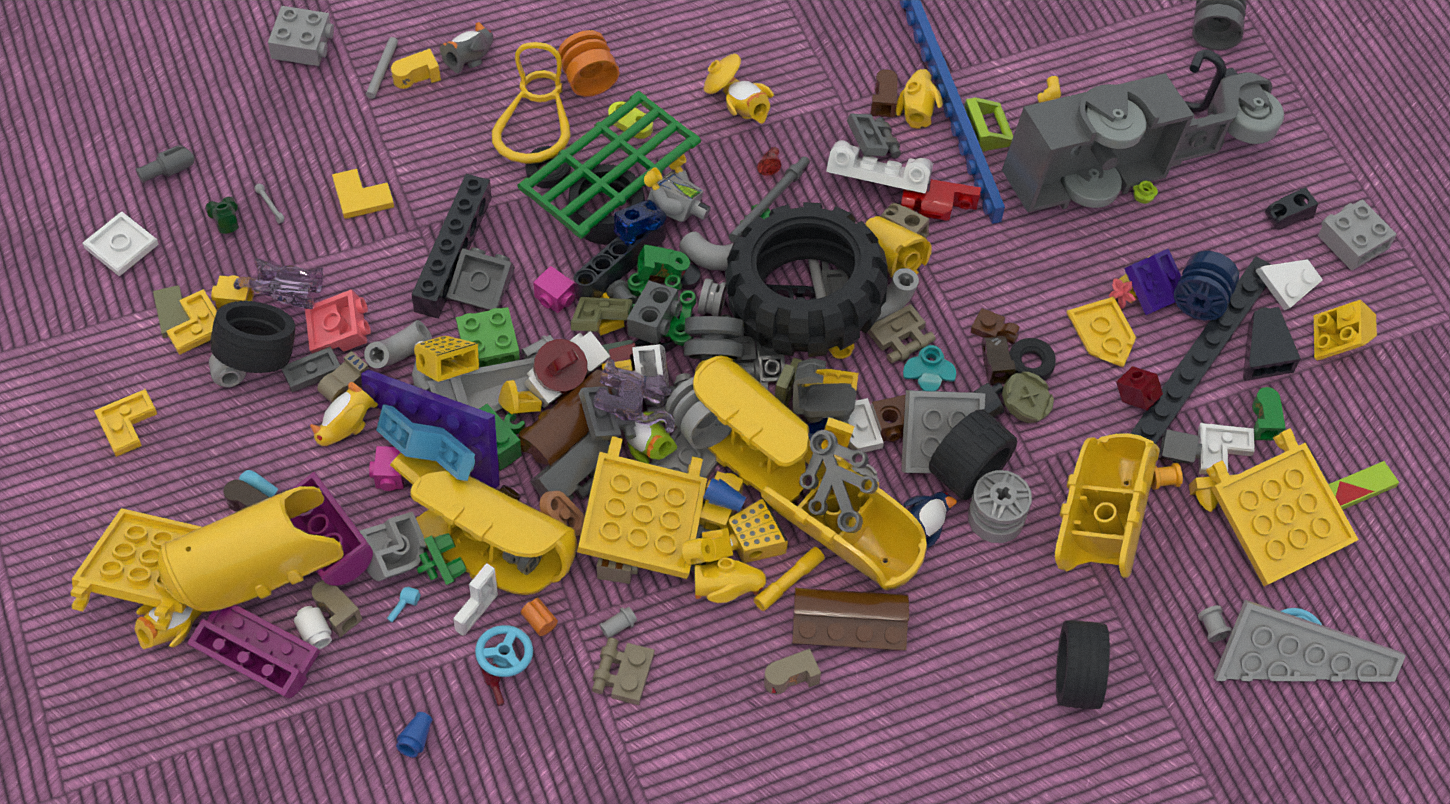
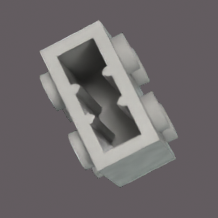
[268,6,334,66]
[1318,199,1397,271]

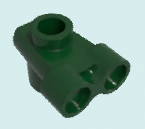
[205,196,239,234]

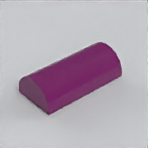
[290,471,373,586]

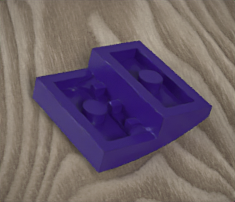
[1124,248,1181,315]

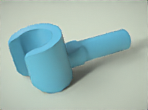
[387,587,420,622]

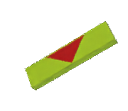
[1328,461,1399,510]

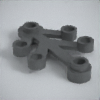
[799,430,878,533]

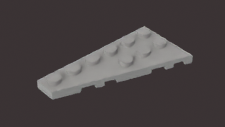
[1213,600,1406,682]

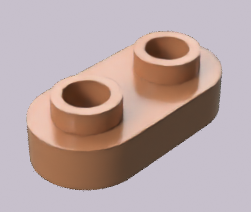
[540,491,585,536]

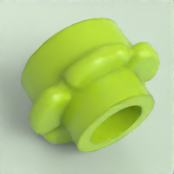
[1133,181,1158,204]

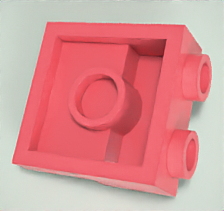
[305,289,371,354]

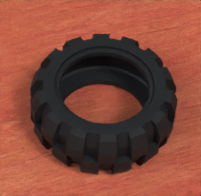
[725,202,888,357]

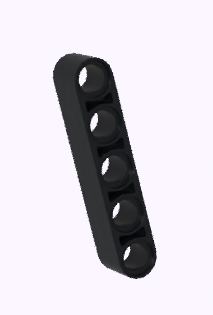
[574,211,666,301]

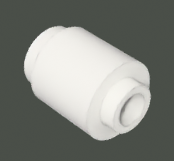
[294,606,332,649]

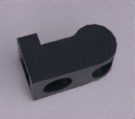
[1265,187,1318,230]

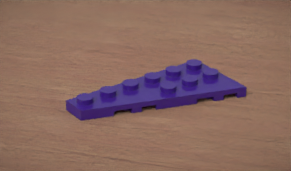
[361,369,500,489]

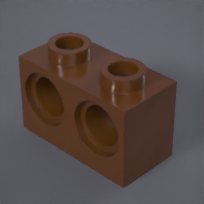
[871,395,906,442]

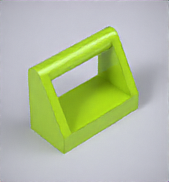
[964,97,1013,152]

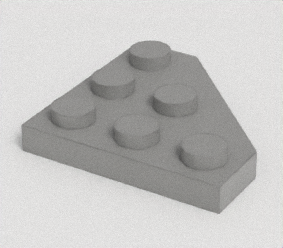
[901,390,985,473]

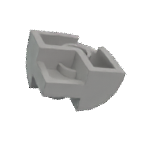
[360,511,426,581]

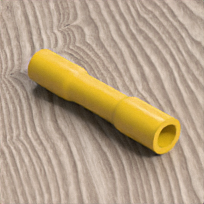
[753,547,825,611]

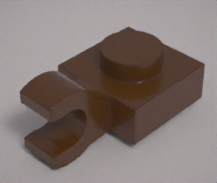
[970,308,1020,344]

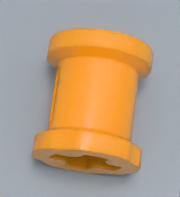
[1151,463,1183,490]

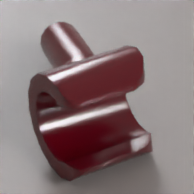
[482,664,505,706]

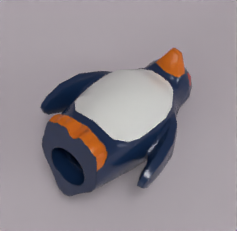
[904,491,957,548]

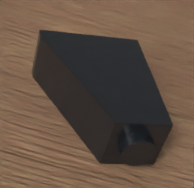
[1243,307,1301,381]

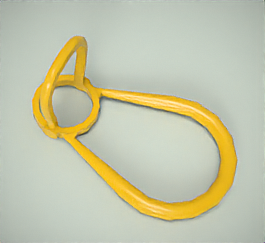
[492,42,571,164]

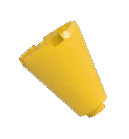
[865,216,932,278]

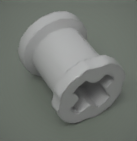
[1198,606,1232,642]

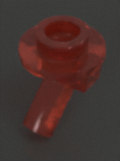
[757,147,782,176]

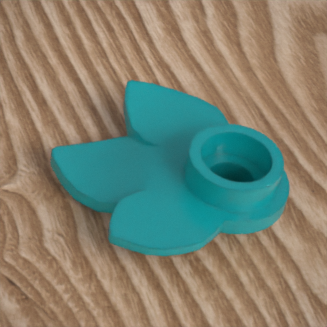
[903,345,956,391]

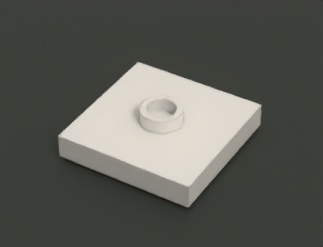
[83,211,159,276]

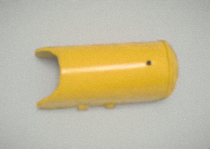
[693,355,810,502]
[1055,434,1160,578]
[761,442,927,591]
[410,471,578,595]
[158,486,344,612]

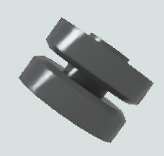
[684,316,744,360]

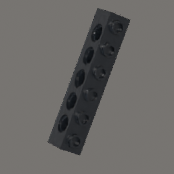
[411,174,492,319]

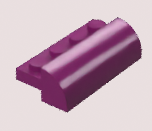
[187,605,320,698]

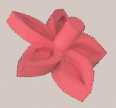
[1109,278,1136,309]

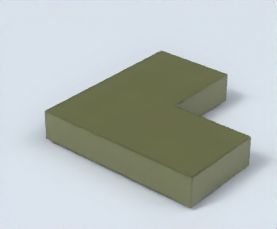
[153,285,189,338]
[571,297,633,332]
[775,357,802,407]

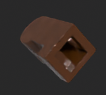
[870,69,898,118]

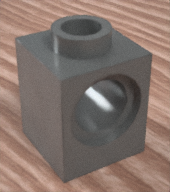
[1158,429,1202,465]

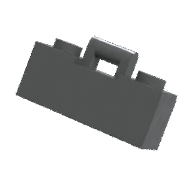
[529,431,610,507]

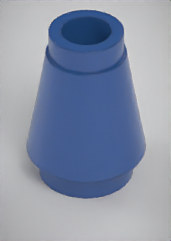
[703,478,746,512]
[396,712,433,757]

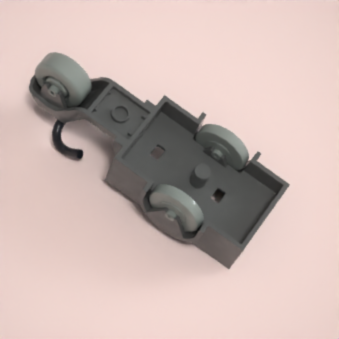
[1002,49,1284,213]

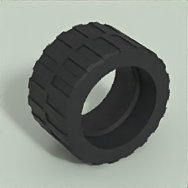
[929,409,1017,500]

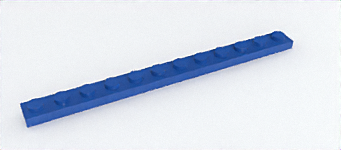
[899,0,1005,224]

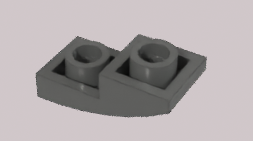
[755,341,785,383]

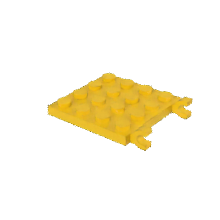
[1206,428,1359,586]
[577,436,707,579]
[71,508,201,631]

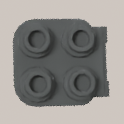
[793,358,857,423]

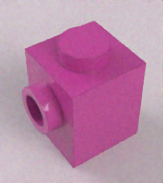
[533,266,575,313]
[369,446,405,491]

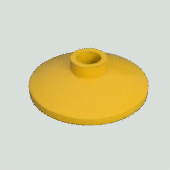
[704,54,741,94]

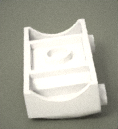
[826,140,933,194]

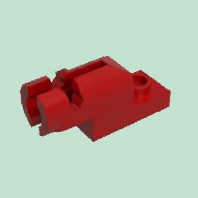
[901,179,981,221]

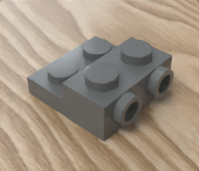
[446,247,515,311]

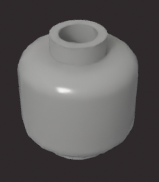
[209,354,246,387]

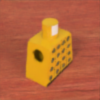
[414,336,479,382]
[727,498,788,563]

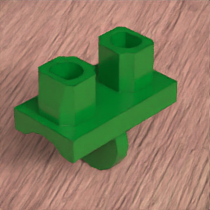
[416,533,467,585]

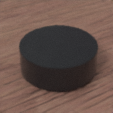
[675,264,700,290]

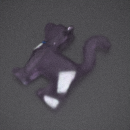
[233,259,323,309]
[593,359,676,433]

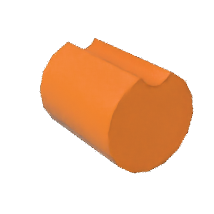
[521,598,558,636]

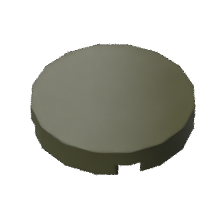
[1002,372,1054,423]

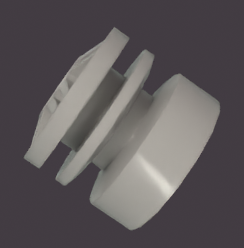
[665,377,732,449]
[968,470,1032,543]

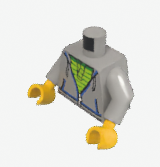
[644,154,711,222]

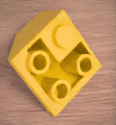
[1313,300,1377,361]

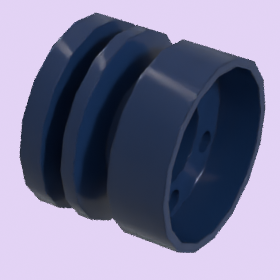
[1174,251,1239,321]

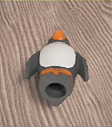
[439,22,494,74]

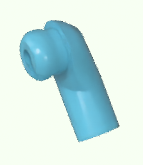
[239,470,278,497]

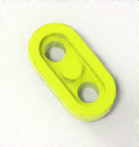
[608,101,653,139]

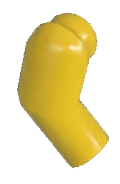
[1037,76,1061,103]

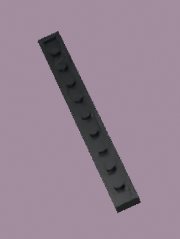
[1130,256,1272,445]

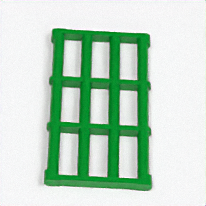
[517,91,701,239]

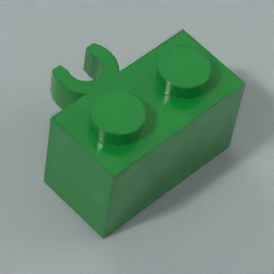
[479,404,525,471]

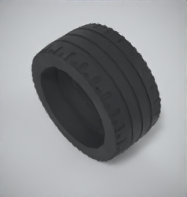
[568,164,645,245]
[211,301,295,373]
[1056,620,1110,709]

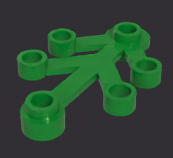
[627,273,697,346]

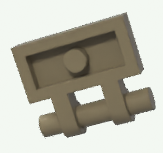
[867,304,936,364]
[592,638,655,705]

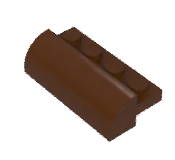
[518,370,625,466]
[792,588,909,651]

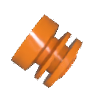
[558,30,620,97]

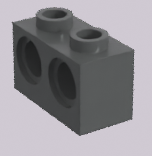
[627,281,681,344]

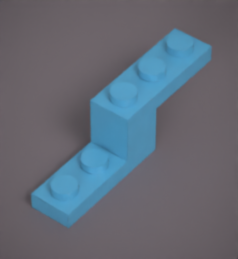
[376,405,475,481]

